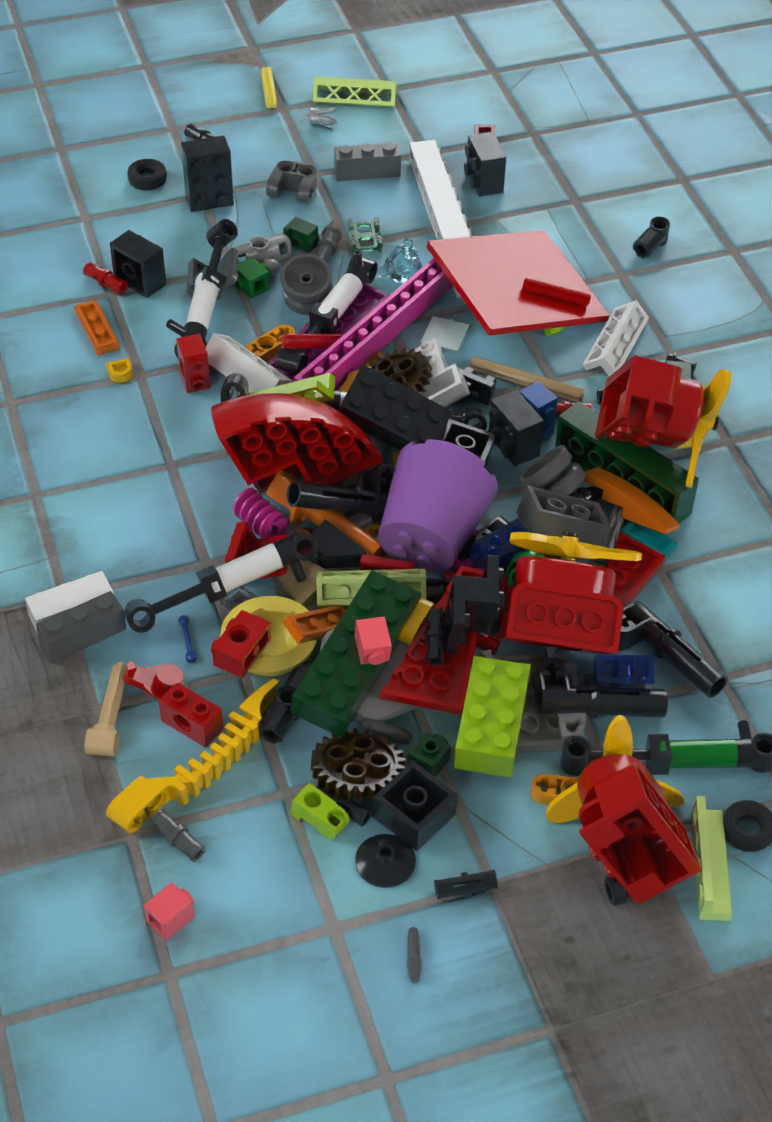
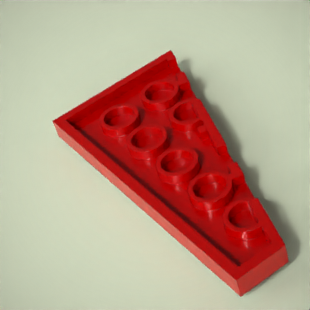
[379,566,483,715]

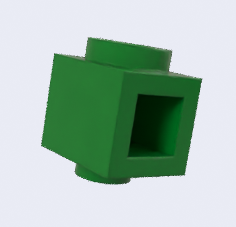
[234,258,271,299]

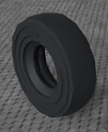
[127,159,167,190]
[723,800,772,852]

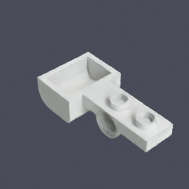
[415,338,470,407]

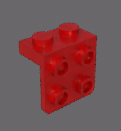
[225,521,289,580]

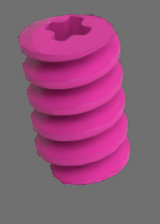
[233,488,289,538]

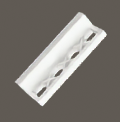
[582,300,649,376]

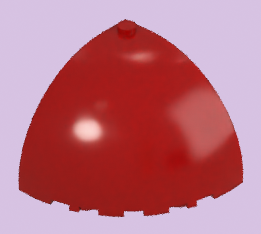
[211,393,383,494]

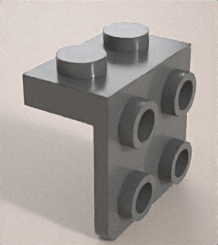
[187,247,238,300]

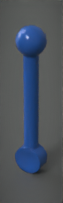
[178,615,197,663]

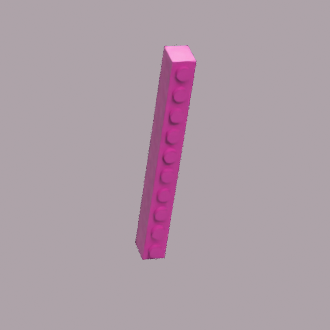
[294,258,453,390]

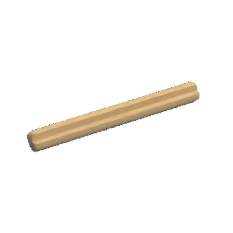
[470,356,584,402]

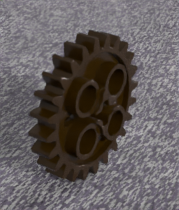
[369,348,433,393]
[310,728,406,802]

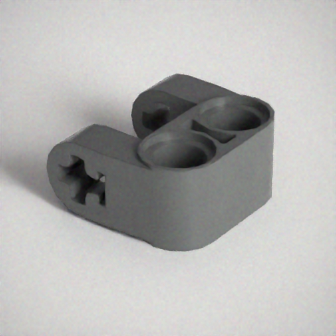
[266,160,317,203]

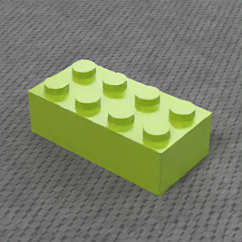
[454,656,531,778]

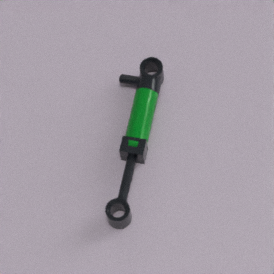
[560,720,772,776]

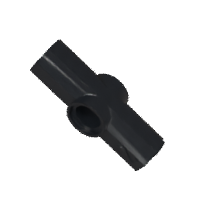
[259,664,310,744]

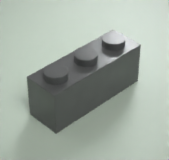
[334,142,401,181]
[36,591,126,663]

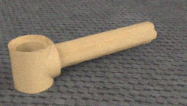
[85,662,127,757]

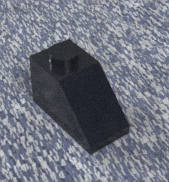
[304,519,366,568]

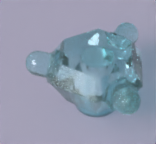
[377,238,422,284]

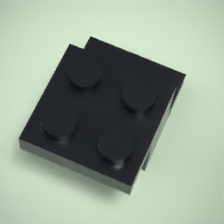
[445,555,504,655]

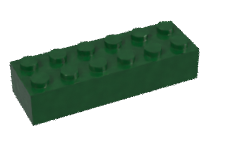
[555,401,699,524]
[291,570,421,738]

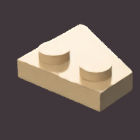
[277,560,327,607]

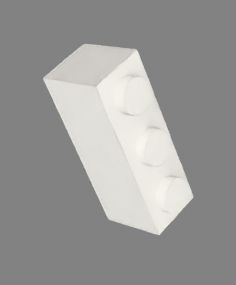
[25,571,114,634]

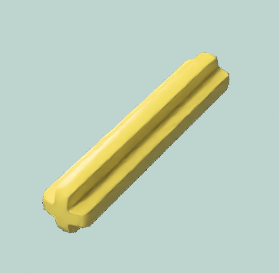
[261,66,277,109]

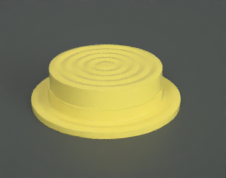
[220,596,317,677]

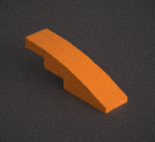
[582,467,680,534]

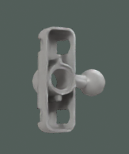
[226,234,291,277]

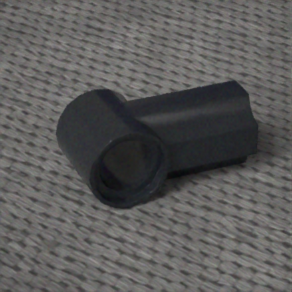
[633,216,670,259]

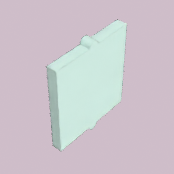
[420,316,469,354]

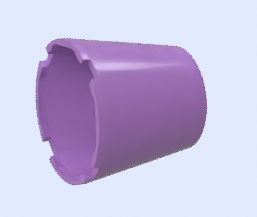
[378,439,498,573]

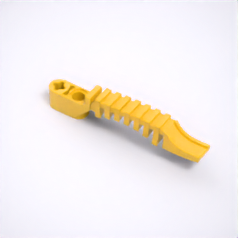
[106,678,280,834]

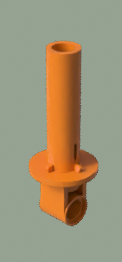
[266,470,384,557]

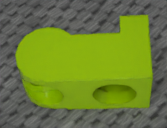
[290,783,350,840]

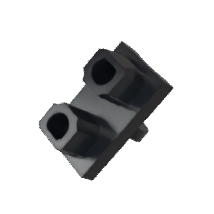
[459,366,497,406]

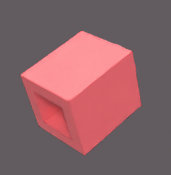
[354,616,392,665]
[144,882,195,940]

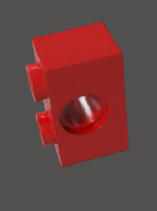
[176,334,210,393]
[211,610,271,678]
[159,682,224,748]

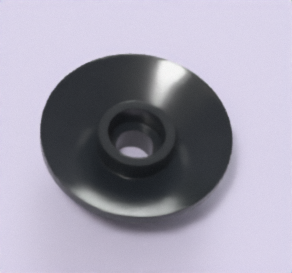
[355,834,416,888]

